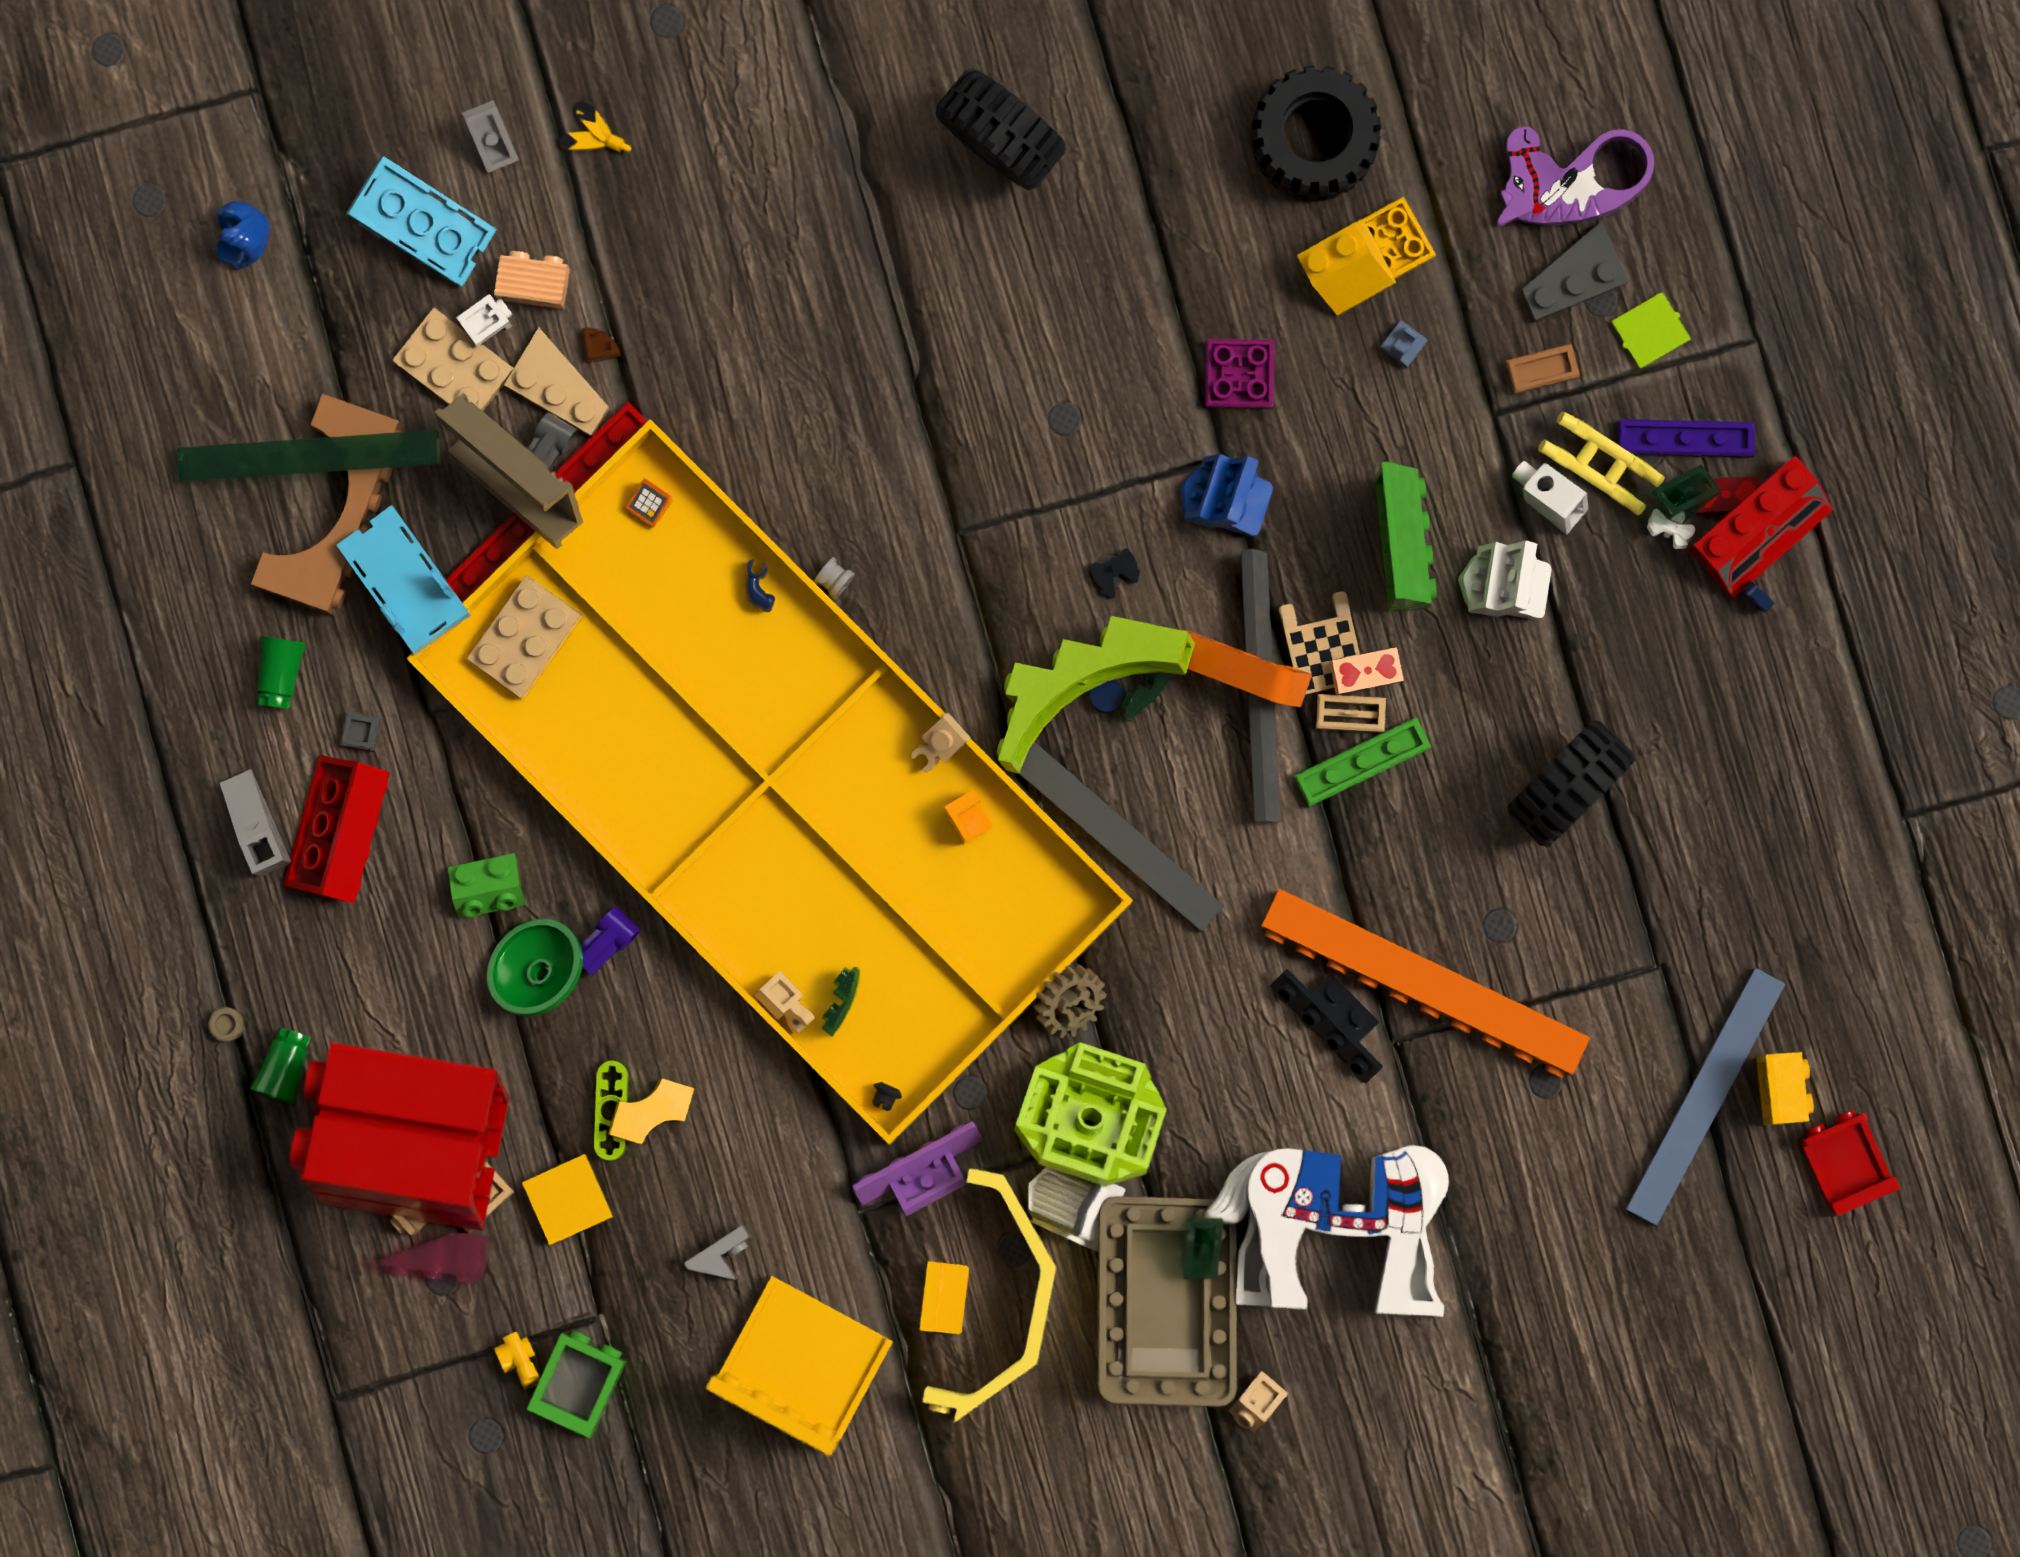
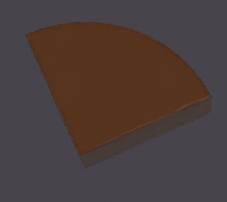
[582,328,621,363]

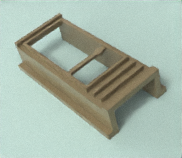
[434,393,583,549]

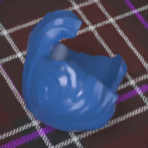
[216,201,270,269]

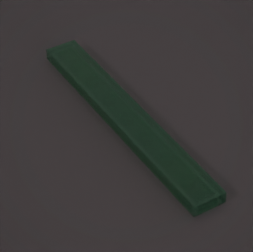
[177,430,441,482]

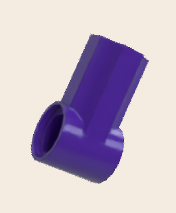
[581,906,641,976]

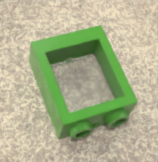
[527,1330,627,1438]

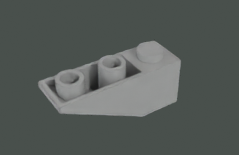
[220,769,292,876]

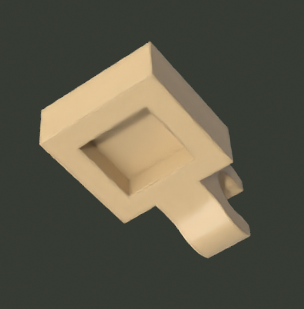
[754,971,815,1035]

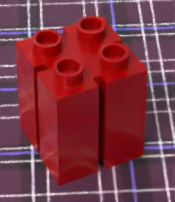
[290,1042,510,1231]

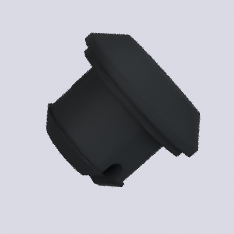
[872,1082,902,1111]

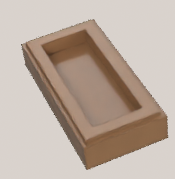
[1505,344,1580,395]

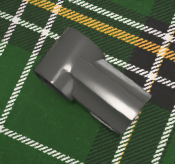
[528,412,578,471]

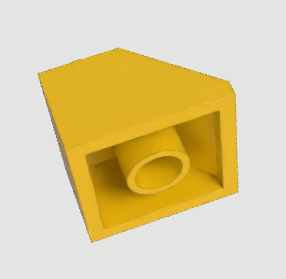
[1297,222,1396,316]
[1756,1052,1814,1126]

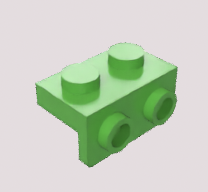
[448,853,525,919]

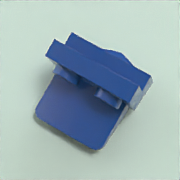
[1180,454,1273,536]

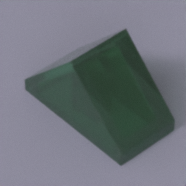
[1651,465,1722,525]
[1180,1218,1223,1279]

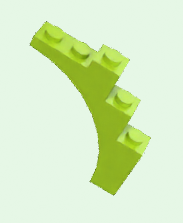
[997,616,1195,774]

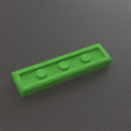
[1294,717,1432,808]

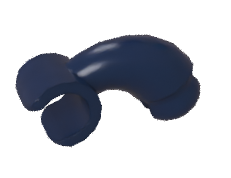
[745,559,775,612]

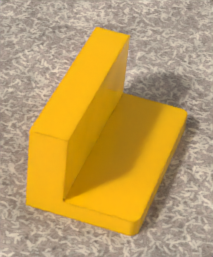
[920,1261,969,1334]

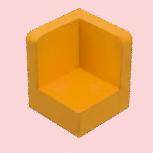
[943,789,992,845]

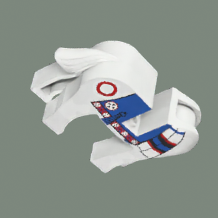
[1204,1146,1448,1316]

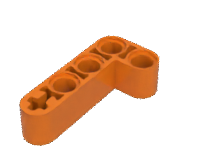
[1182,629,1312,707]

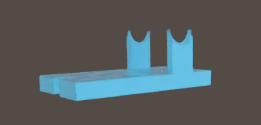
[346,156,497,287]
[336,505,471,655]

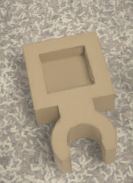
[910,713,971,772]

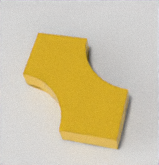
[608,1079,694,1144]

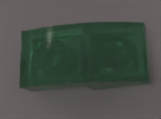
[1121,672,1174,722]
[822,966,862,1037]

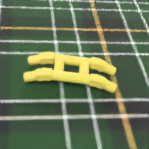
[1538,411,1665,516]

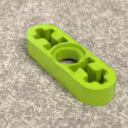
[594,1061,629,1161]

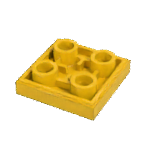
[1357,197,1436,279]
[522,1154,613,1245]

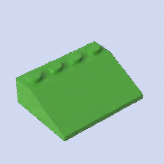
[1375,462,1437,612]

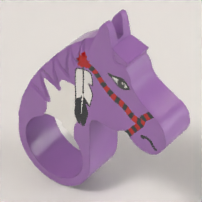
[1497,127,1654,226]

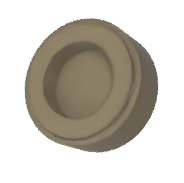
[208,1007,244,1042]

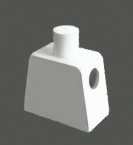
[1512,461,1588,535]

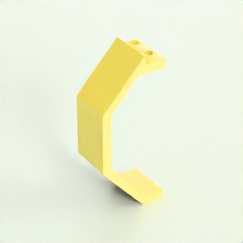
[923,1168,1056,1422]

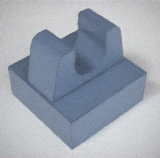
[1380,320,1428,369]

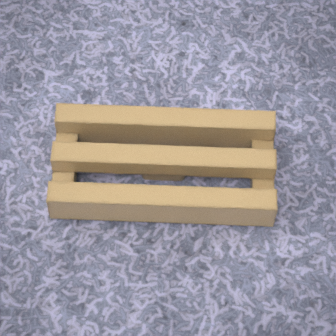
[1316,694,1386,733]

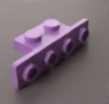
[852,1122,983,1216]

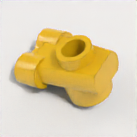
[494,1332,540,1390]

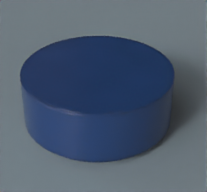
[1741,581,1775,613]
[1090,680,1124,713]

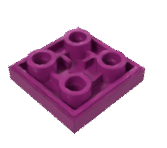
[1205,339,1274,409]

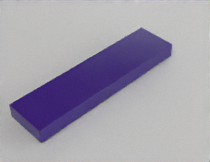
[1617,419,1755,458]

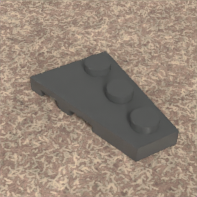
[1521,220,1629,322]

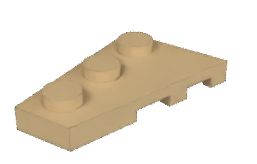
[504,328,610,437]

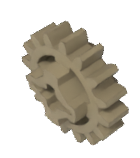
[1034,965,1106,1038]

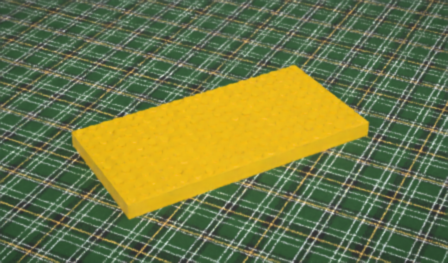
[406,419,1133,1145]

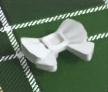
[1647,509,1695,549]

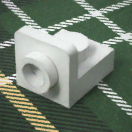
[456,294,513,347]

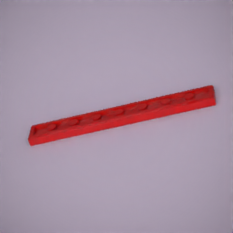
[446,402,648,603]

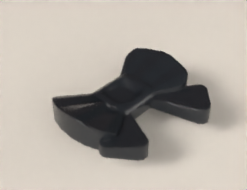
[1090,549,1140,598]

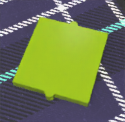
[1611,292,1691,370]

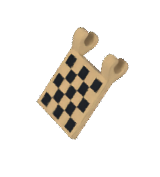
[1279,591,1360,694]

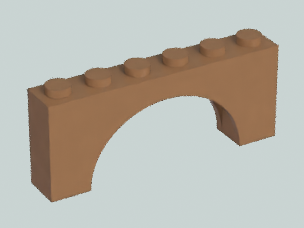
[251,394,405,615]

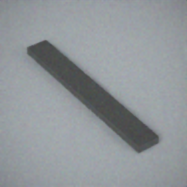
[1241,549,1281,823]
[995,742,1224,932]

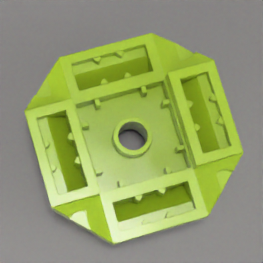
[1014,1042,1166,1186]

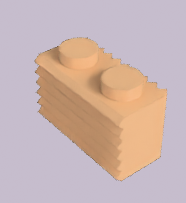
[494,251,570,309]

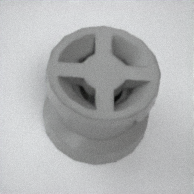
[813,557,855,600]

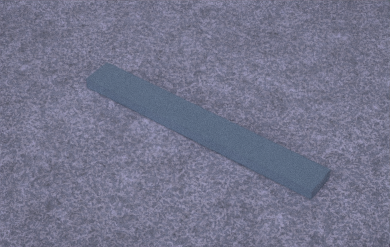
[1625,968,1786,1226]

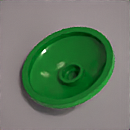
[487,919,583,1016]

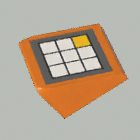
[625,478,673,529]

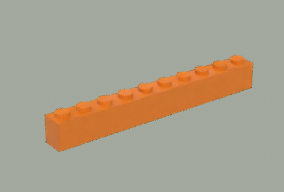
[1260,889,1591,1078]

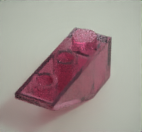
[380,1232,491,1284]

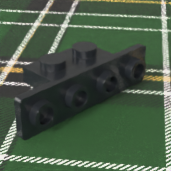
[1270,969,1383,1083]

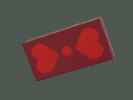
[1690,476,1760,515]

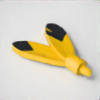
[558,101,631,152]

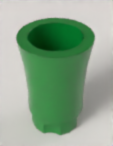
[257,636,307,709]
[249,1027,311,1105]

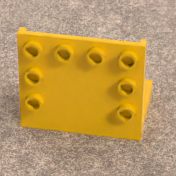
[706,1276,893,1456]

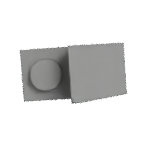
[462,100,519,173]
[684,1225,751,1280]

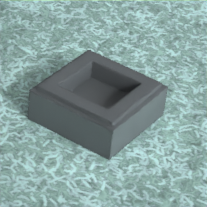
[340,711,381,752]

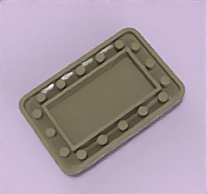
[1097,1196,1237,1407]

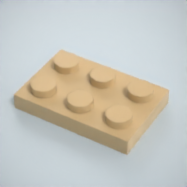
[392,308,514,411]
[467,575,583,699]

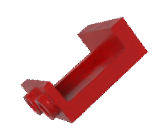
[1798,1110,1901,1217]

